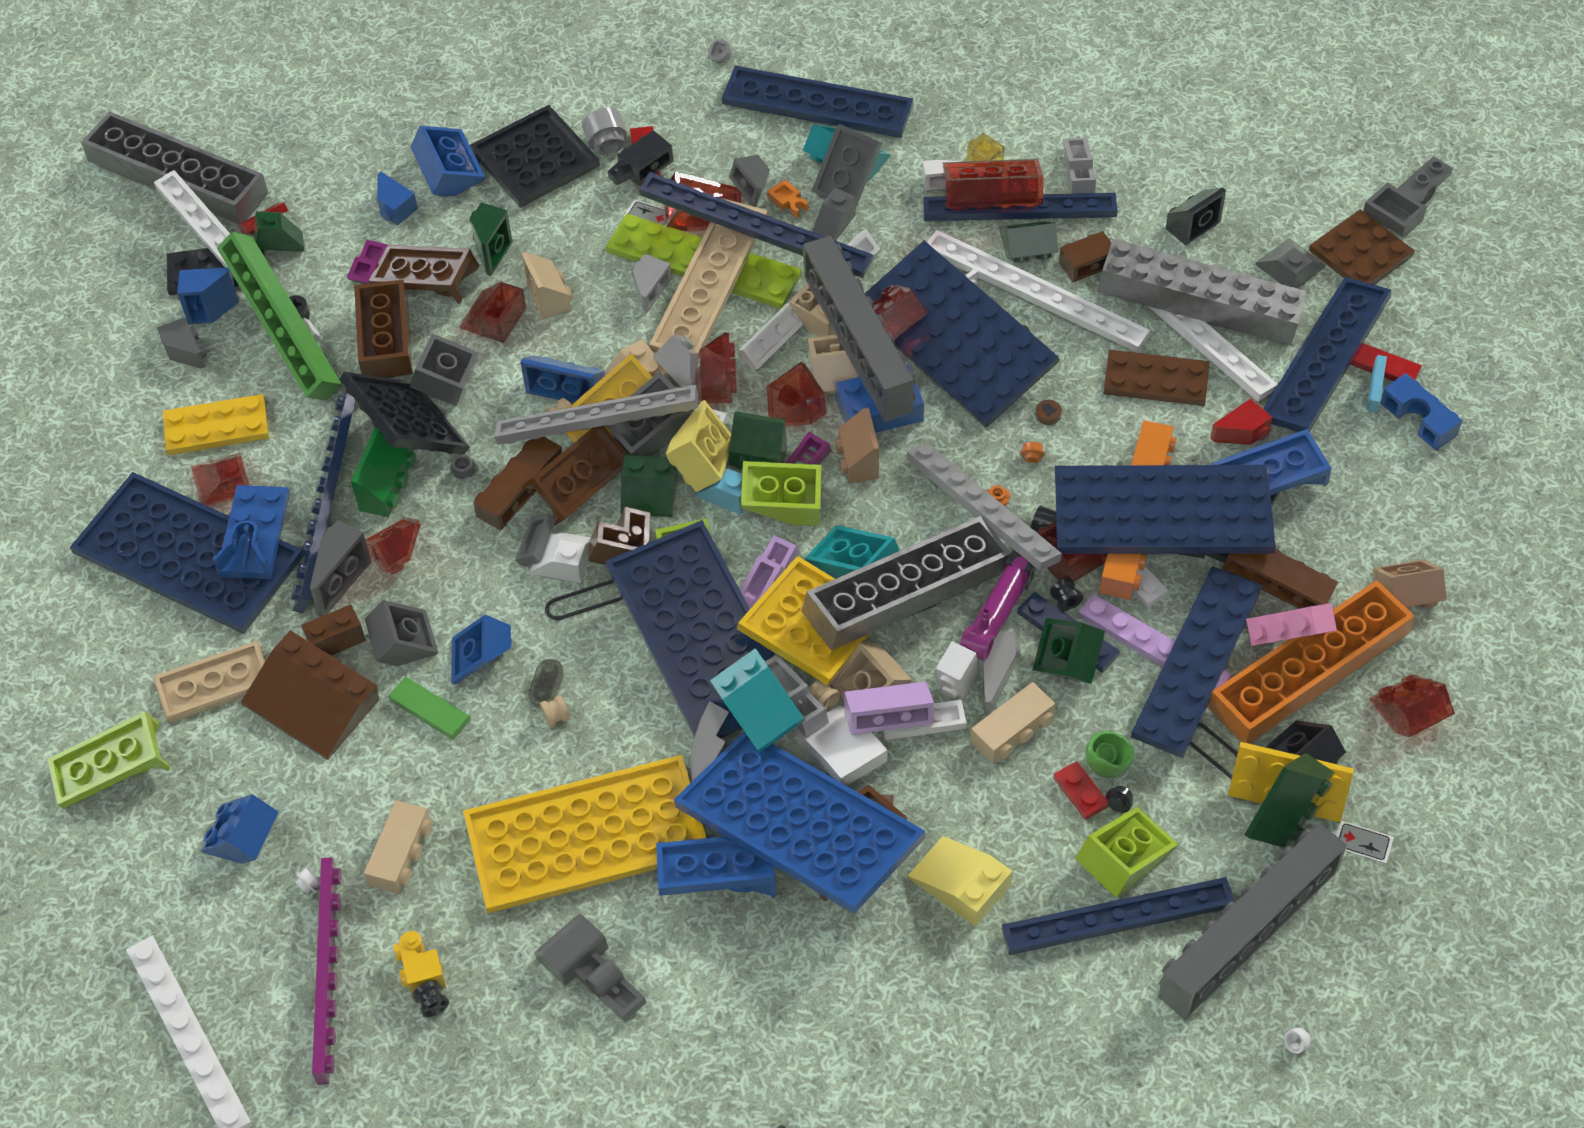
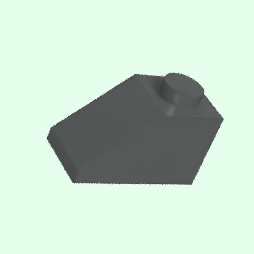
[729,155,770,207]
[812,188,856,241]

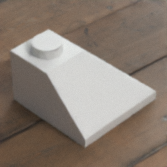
[530,531,591,583]

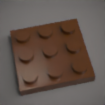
[1309,209,1415,285]

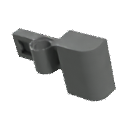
[1363,156,1453,237]
[534,914,646,1022]

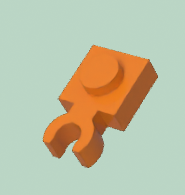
[767,179,809,218]

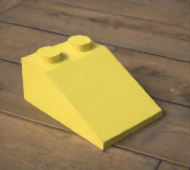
[666,400,731,493]
[907,836,1012,927]

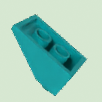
[804,525,900,579]
[710,648,805,753]

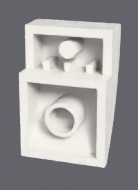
[794,705,887,786]

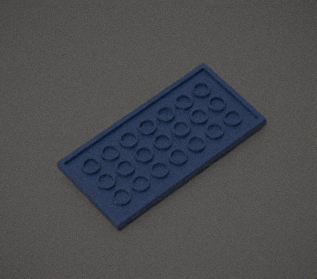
[864,240,1060,428]
[1054,465,1276,554]
[70,472,304,634]
[605,520,775,739]

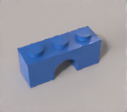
[1380,373,1462,450]

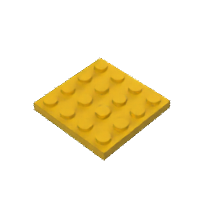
[737,556,872,686]

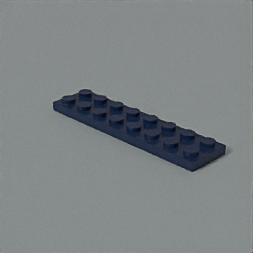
[722,65,913,138]
[1263,277,1391,432]
[1131,566,1263,758]

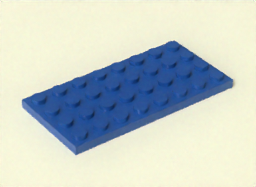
[674,731,926,914]

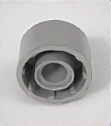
[582,108,627,155]

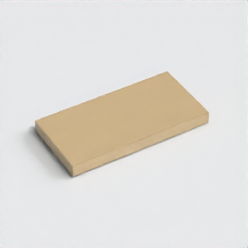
[153,640,265,724]

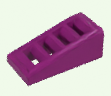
[786,432,832,465]

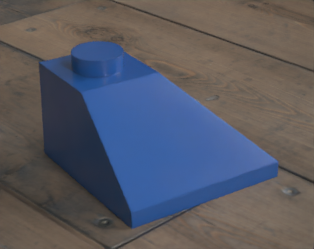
[451,614,512,684]

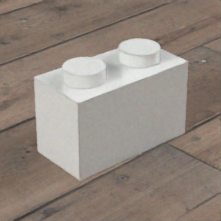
[936,641,979,700]

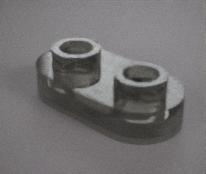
[528,659,564,710]

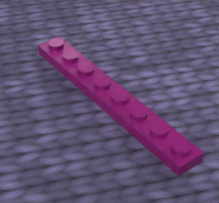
[312,857,342,1085]

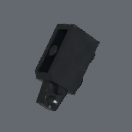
[607,130,674,185]

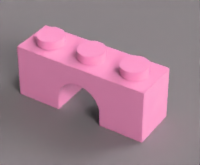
[1246,603,1337,646]

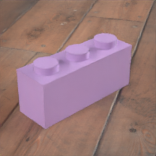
[844,682,934,734]

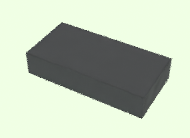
[515,514,556,566]

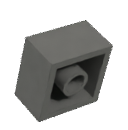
[409,333,479,406]

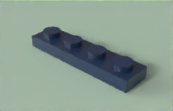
[1017,591,1120,673]

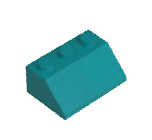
[802,124,891,180]

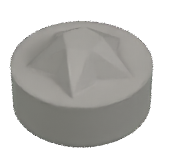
[708,39,733,63]

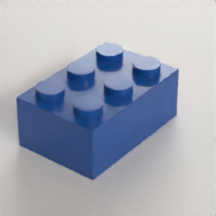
[836,365,924,433]

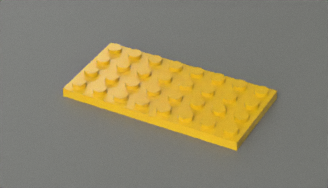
[463,755,706,914]

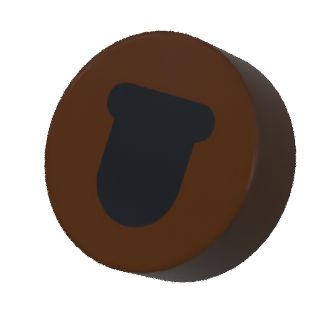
[1036,399,1062,425]

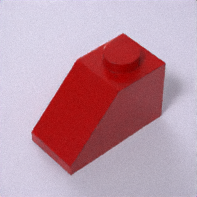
[1210,398,1272,445]

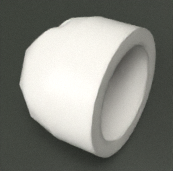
[1284,1028,1311,1054]

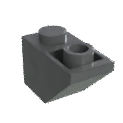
[157,318,207,368]

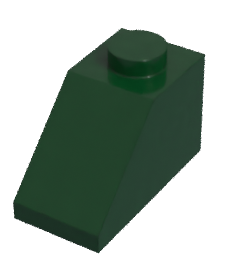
[253,211,304,251]

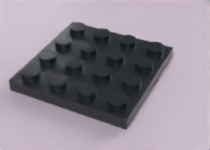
[470,104,600,208]
[339,372,470,454]

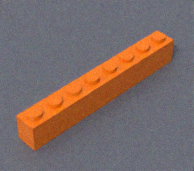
[1099,420,1177,600]

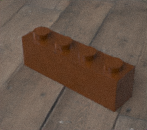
[473,437,562,531]
[1222,549,1338,609]

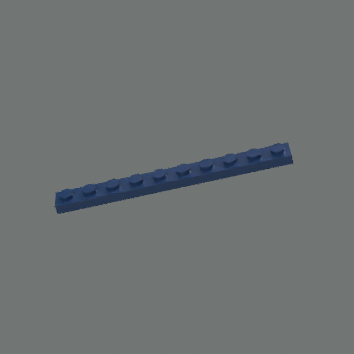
[639,172,873,278]
[291,392,356,613]

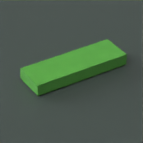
[388,677,470,740]

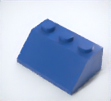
[410,126,485,196]
[520,355,605,404]

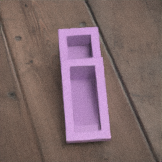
[740,535,800,609]

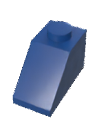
[377,172,418,225]

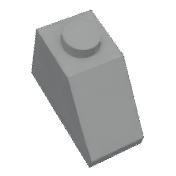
[632,254,672,313]
[652,335,697,387]

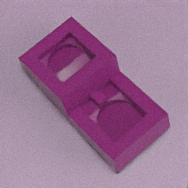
[347,239,388,284]

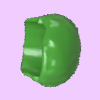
[1085,730,1134,778]

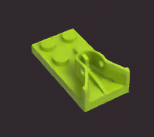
[47,711,170,809]

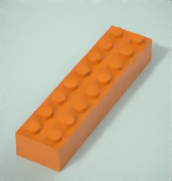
[1208,580,1415,744]

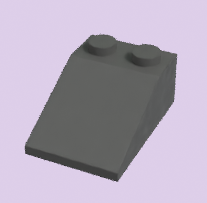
[310,520,372,617]

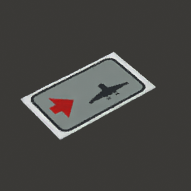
[624,199,675,226]
[1336,821,1394,863]

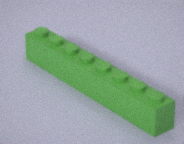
[217,232,342,401]

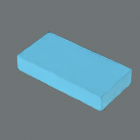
[1366,355,1387,412]

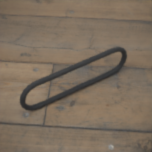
[545,580,623,620]
[1190,722,1238,779]

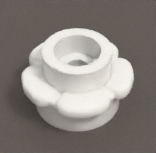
[296,868,320,894]

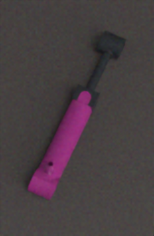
[959,505,1057,662]

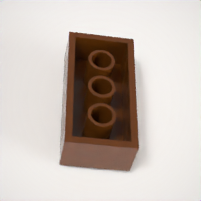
[354,279,413,378]

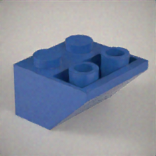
[177,268,239,324]
[201,794,279,864]

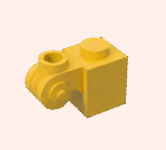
[393,931,446,995]

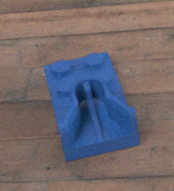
[1212,429,1331,495]
[213,485,290,579]
[656,837,777,899]

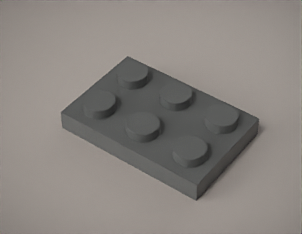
[811,124,882,208]

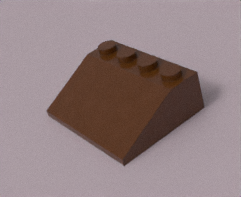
[241,630,379,760]

